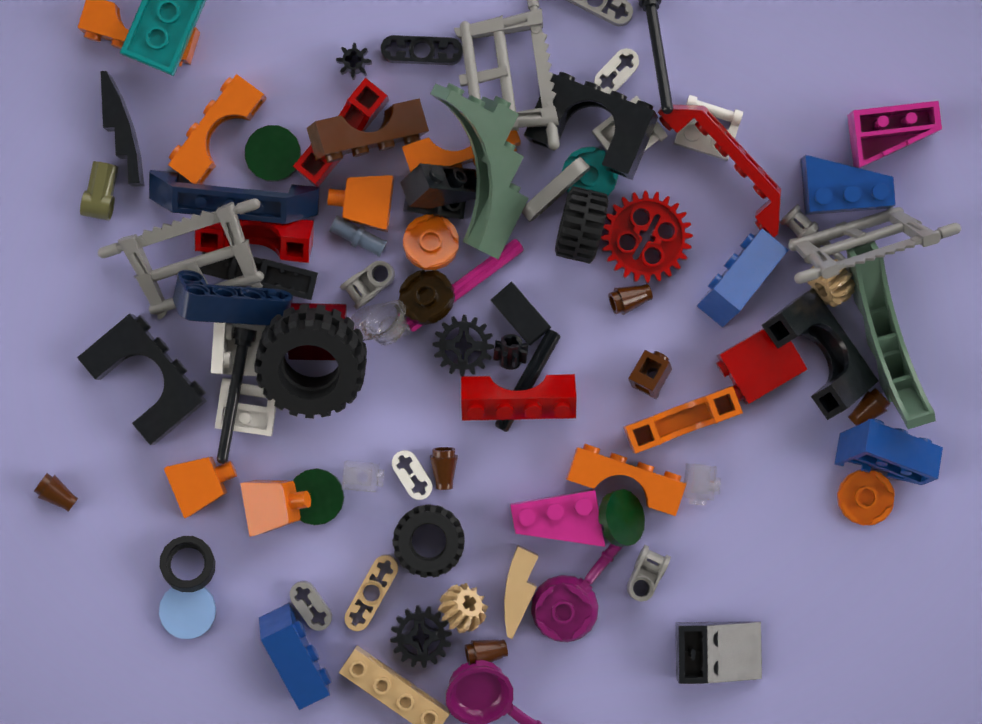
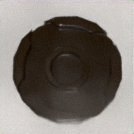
[398,270,455,325]

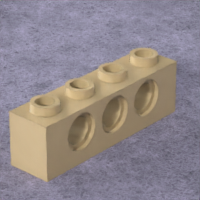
[339,645,450,724]

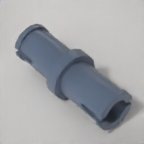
[329,215,388,257]

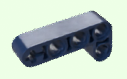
[173,270,293,326]

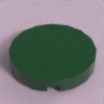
[245,125,301,182]
[293,468,345,525]
[598,489,645,547]

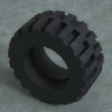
[254,304,367,419]

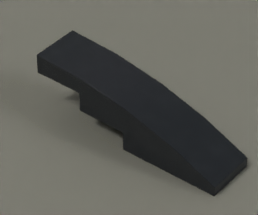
[100,71,144,187]
[200,252,318,300]

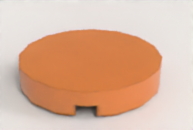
[403,214,459,270]
[837,470,895,525]

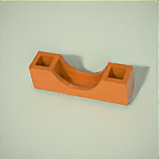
[77,0,200,67]
[168,74,267,185]
[402,130,521,172]
[623,386,743,454]
[566,443,686,516]

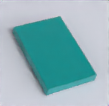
[120,0,206,77]

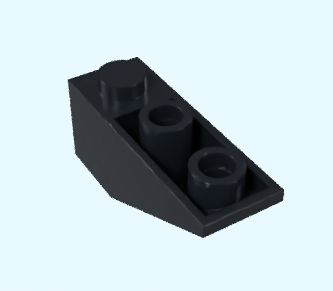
[400,163,477,208]

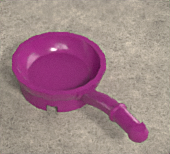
[531,544,622,642]
[446,660,542,724]

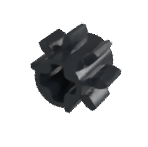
[336,43,372,80]
[493,334,528,370]

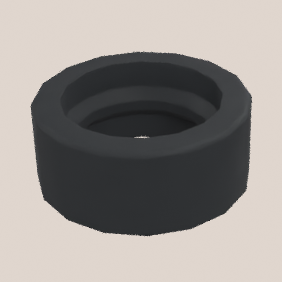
[159,536,216,592]

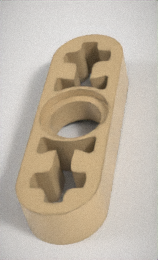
[344,555,399,631]

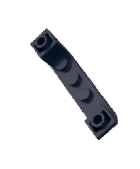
[149,170,320,224]

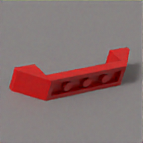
[658,104,781,237]

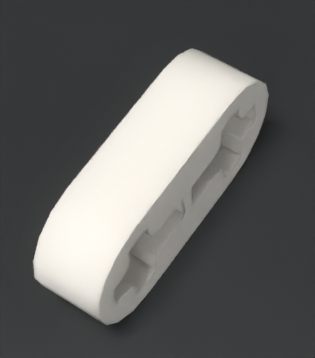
[594,48,639,94]
[392,450,433,500]

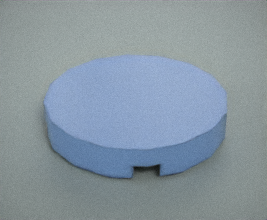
[159,587,216,639]

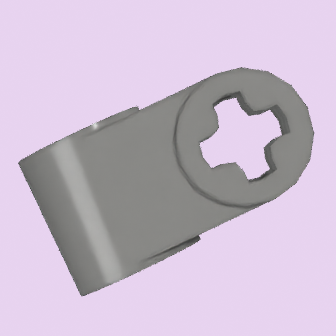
[340,261,395,310]
[627,545,671,602]

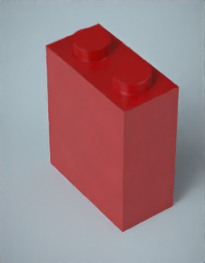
[716,328,808,404]

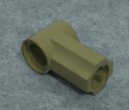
[80,161,118,221]

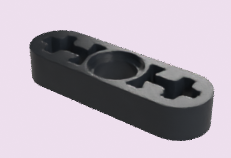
[381,35,463,65]

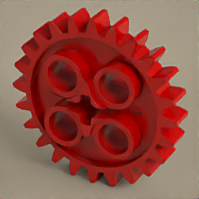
[600,191,693,283]

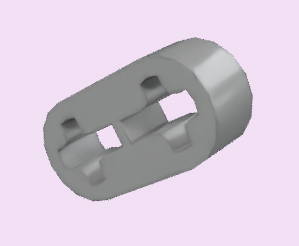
[290,581,332,631]

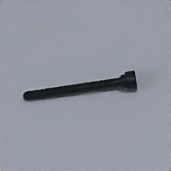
[638,0,673,114]
[217,327,257,464]

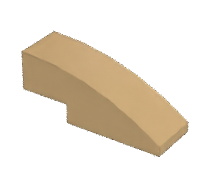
[504,545,539,639]

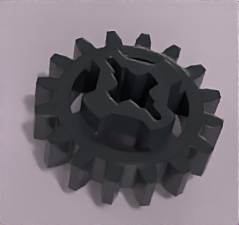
[432,315,494,376]
[390,605,452,668]

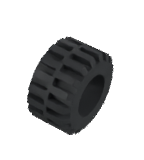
[555,186,608,264]
[392,504,465,578]

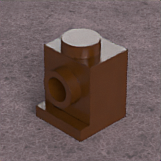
[628,350,672,399]

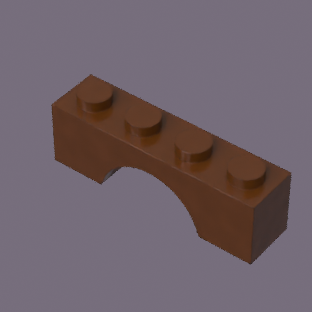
[307,98,429,163]

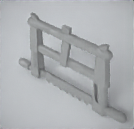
[454,0,560,150]
[98,198,264,320]
[788,207,961,284]

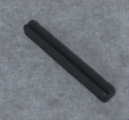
[495,329,560,432]

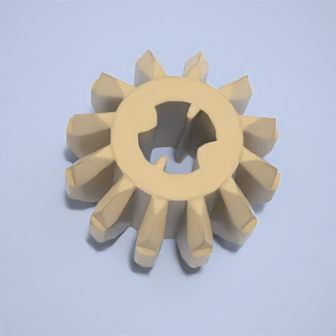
[807,259,856,307]
[438,583,488,634]

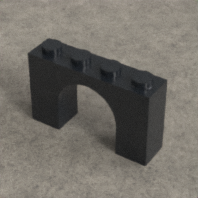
[524,72,658,180]
[761,288,879,420]
[77,313,206,445]

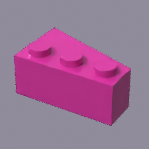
[847,101,942,168]
[510,489,605,547]

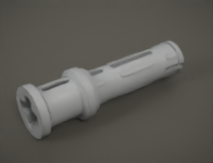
[780,204,850,273]

